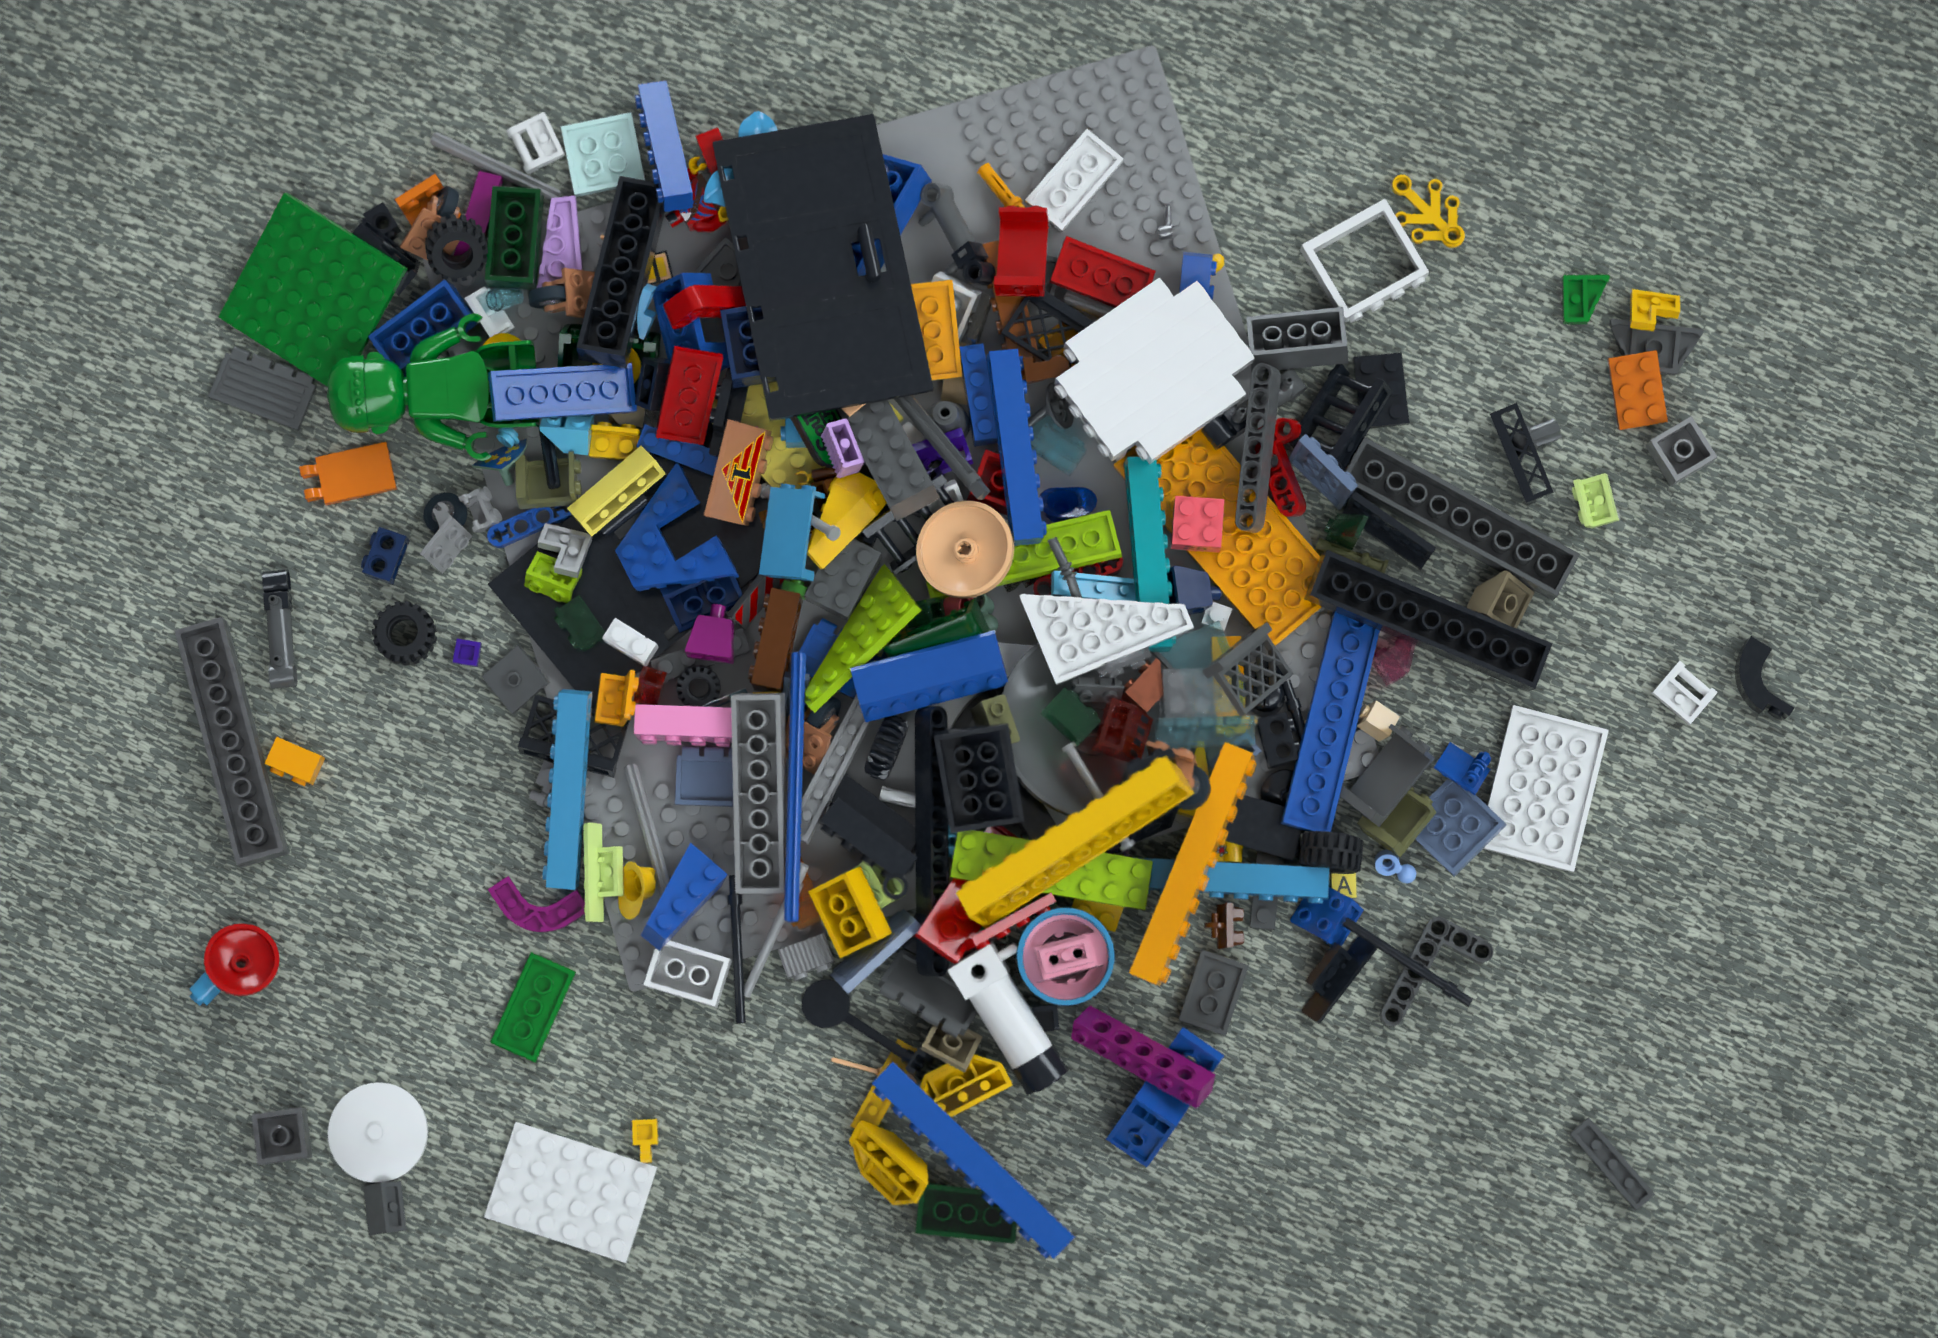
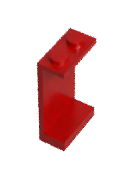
[994,205,1049,297]

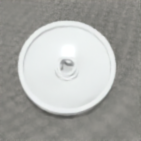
[328,1083,428,1183]

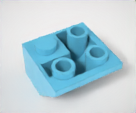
[540,415,595,455]

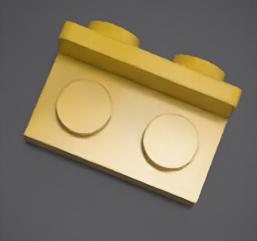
[589,422,641,461]

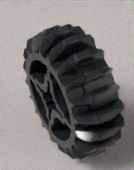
[864,715,909,781]

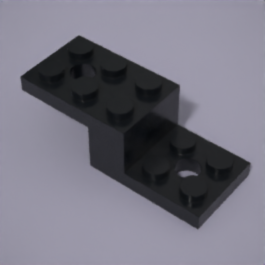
[1120,747,1179,843]

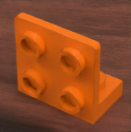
[395,174,461,226]

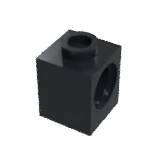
[363,202,401,240]

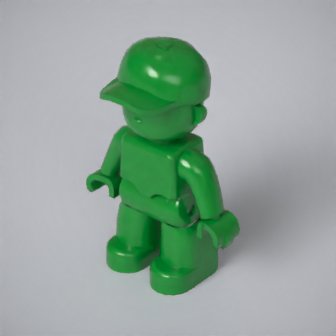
[327,313,539,461]

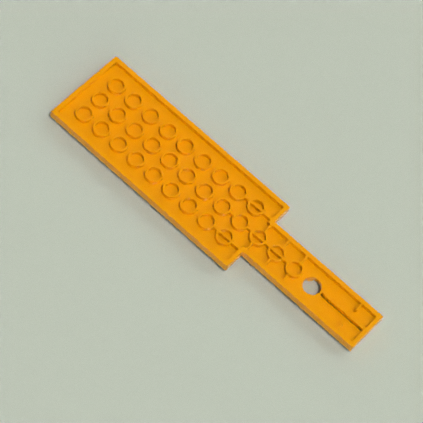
[1038,323,1322,646]

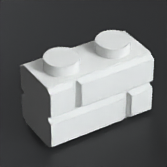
[602,618,659,668]

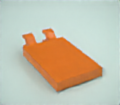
[299,442,397,505]

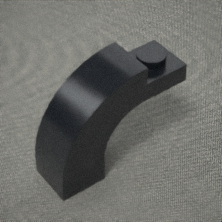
[1735,636,1794,719]

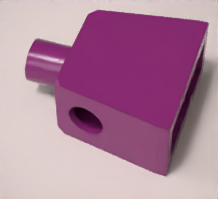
[685,604,734,664]

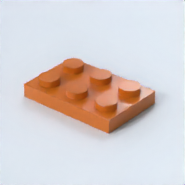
[1607,350,1668,430]

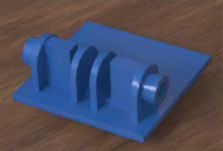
[1434,742,1491,795]

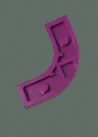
[488,876,585,932]

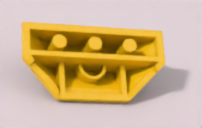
[920,1054,1013,1118]
[849,1120,928,1206]

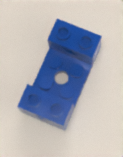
[653,273,729,371]

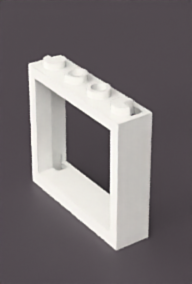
[1300,199,1429,323]

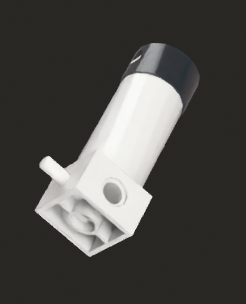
[948,940,1069,1095]

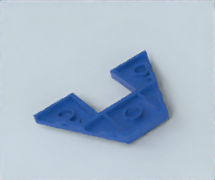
[615,463,739,591]

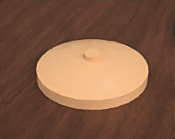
[916,501,1014,599]

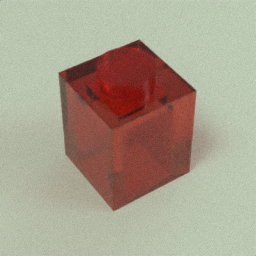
[633,666,667,705]

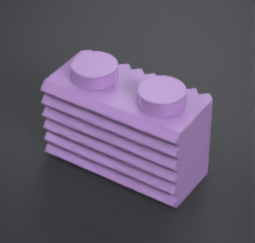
[821,418,865,478]

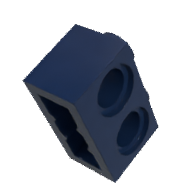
[361,527,410,585]

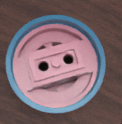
[1017,908,1115,1006]

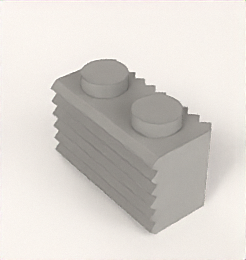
[778,933,835,982]

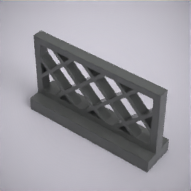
[1202,622,1293,717]

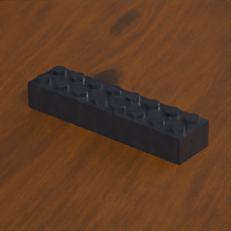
[576,176,665,369]

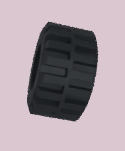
[425,214,488,282]
[372,601,437,666]
[1299,831,1364,874]

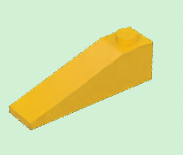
[807,472,887,570]

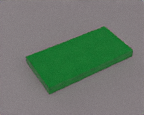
[490,952,576,1063]

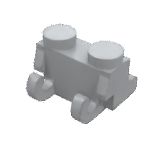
[458,486,502,533]

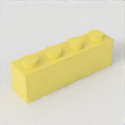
[567,446,666,537]

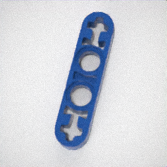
[487,506,572,548]

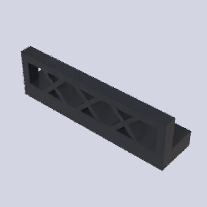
[1490,403,1554,505]

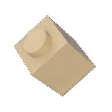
[1357,700,1400,741]

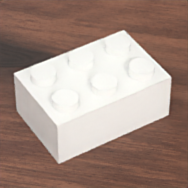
[644,941,732,1008]

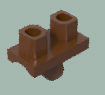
[1204,903,1244,949]

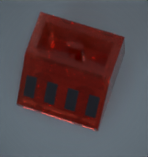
[1092,697,1153,763]

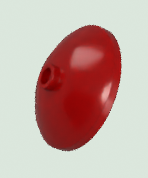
[204,923,279,996]

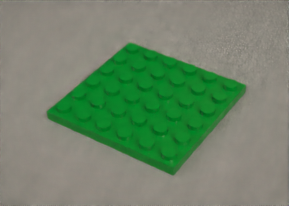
[218,193,408,387]

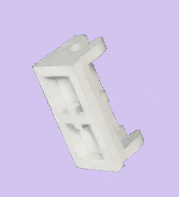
[464,287,516,337]

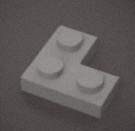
[538,523,592,578]

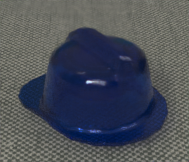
[1039,487,1097,523]

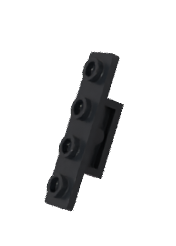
[709,367,749,457]
[1302,936,1378,1024]

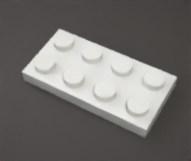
[1025,129,1124,232]

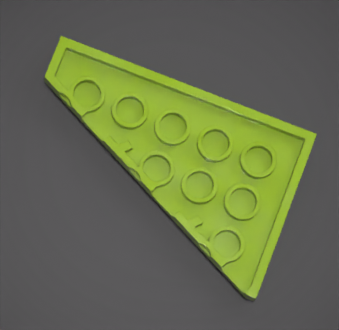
[805,564,921,713]

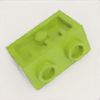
[524,551,582,604]

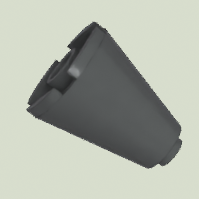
[926,401,970,438]

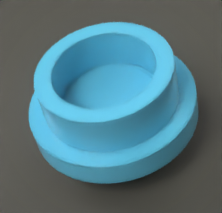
[496,428,519,448]

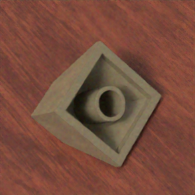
[1466,571,1534,629]
[921,1022,983,1073]

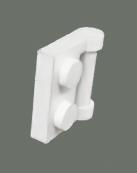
[506,112,565,174]
[1651,661,1717,725]

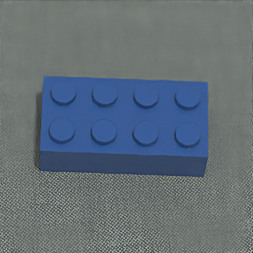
[368,279,480,377]

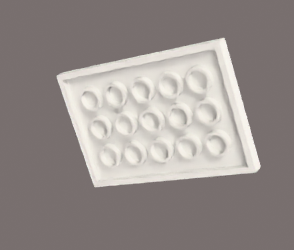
[1483,705,1609,873]
[484,1122,658,1263]

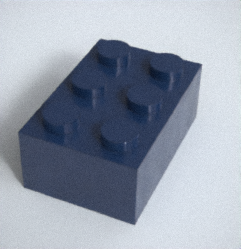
[720,306,776,388]

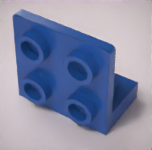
[1290,887,1364,947]

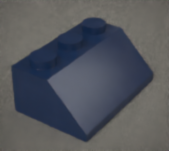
[660,576,743,633]

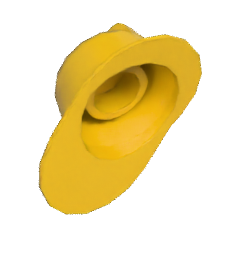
[618,861,656,920]

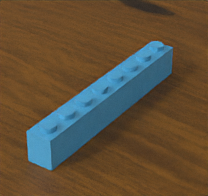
[542,689,592,890]
[1132,857,1330,904]

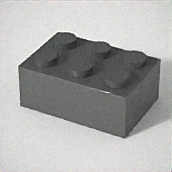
[805,539,882,621]

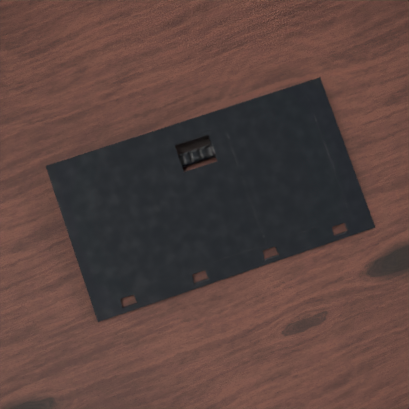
[712,114,934,421]
[488,420,818,710]

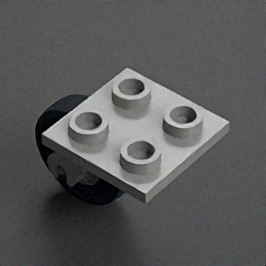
[420,492,472,574]

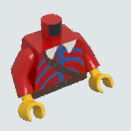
[665,156,728,233]

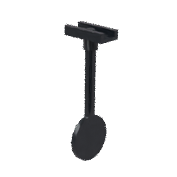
[802,979,934,1080]

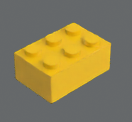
[808,866,892,958]

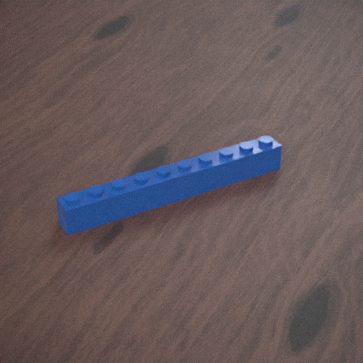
[872,1062,1074,1259]

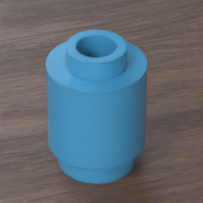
[189,972,221,1006]

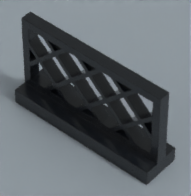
[1001,291,1094,364]
[1341,491,1436,570]
[518,695,630,778]

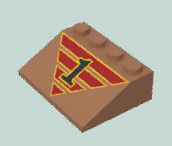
[704,420,773,526]

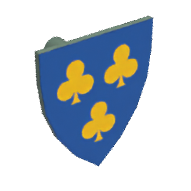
[472,438,527,486]

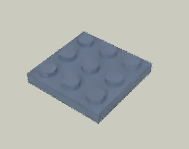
[1289,434,1358,511]
[1415,778,1507,877]

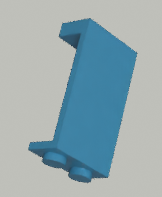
[759,484,825,581]

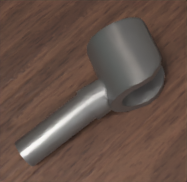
[1158,206,1172,240]

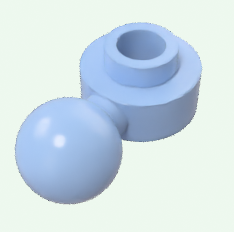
[1375,850,1417,884]

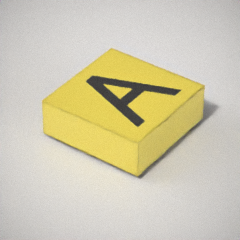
[1330,873,1357,898]

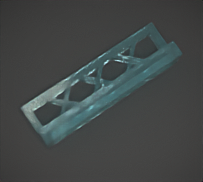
[1155,715,1257,748]

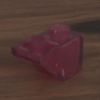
[1372,639,1415,687]

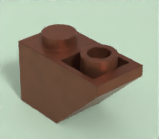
[1121,658,1163,717]

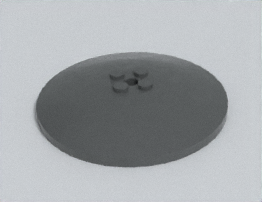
[1001,643,1193,816]

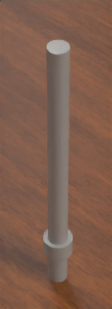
[744,863,809,998]

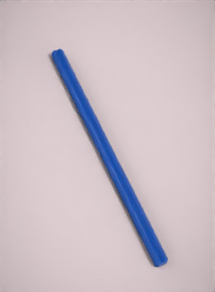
[784,652,806,922]

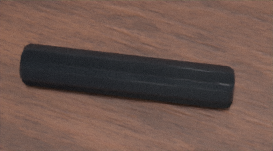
[538,426,561,490]

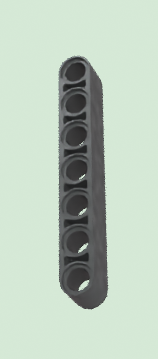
[1235,363,1281,533]

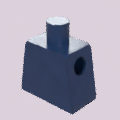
[1167,565,1222,615]

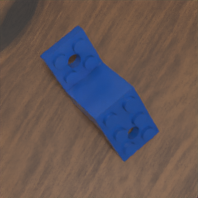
[1106,1027,1224,1167]

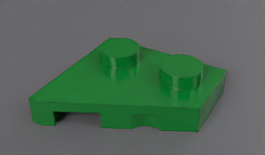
[1562,275,1610,324]

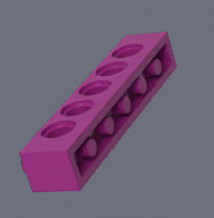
[1071,1005,1216,1109]

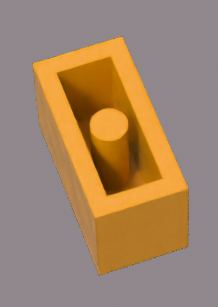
[264,737,325,787]

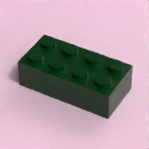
[484,186,544,290]
[915,1184,1017,1244]

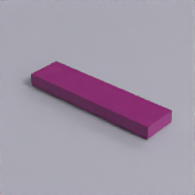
[453,171,503,256]

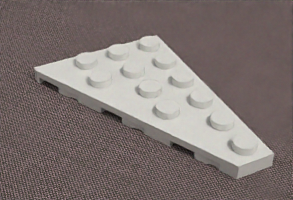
[1019,594,1194,685]

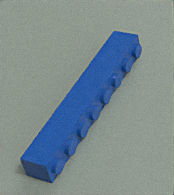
[986,349,1047,546]

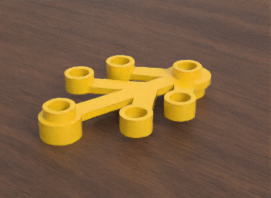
[1392,175,1465,248]

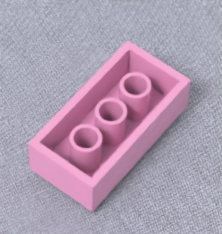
[634,704,732,747]

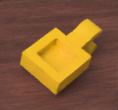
[632,1119,658,1163]

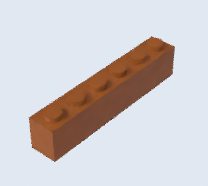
[982,240,1044,384]

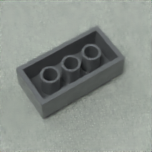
[1246,307,1348,371]

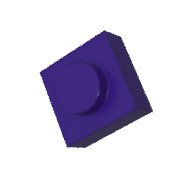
[453,639,482,667]

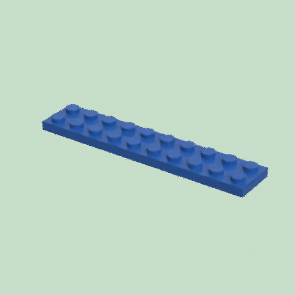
[1281,611,1380,832]

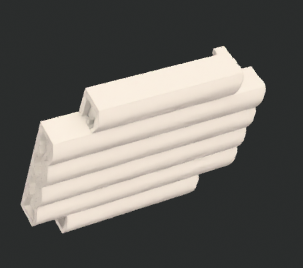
[1054,278,1255,464]

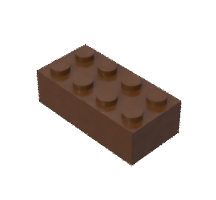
[748,588,803,693]

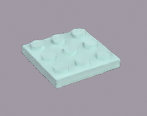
[561,112,645,197]

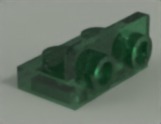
[553,595,606,652]

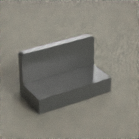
[364,1181,406,1235]

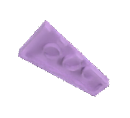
[537,196,583,288]

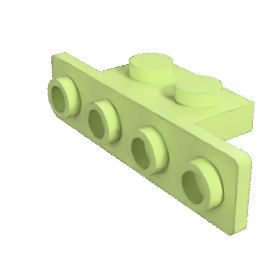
[583,823,624,922]

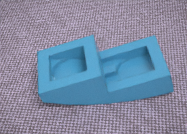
[637,283,657,340]

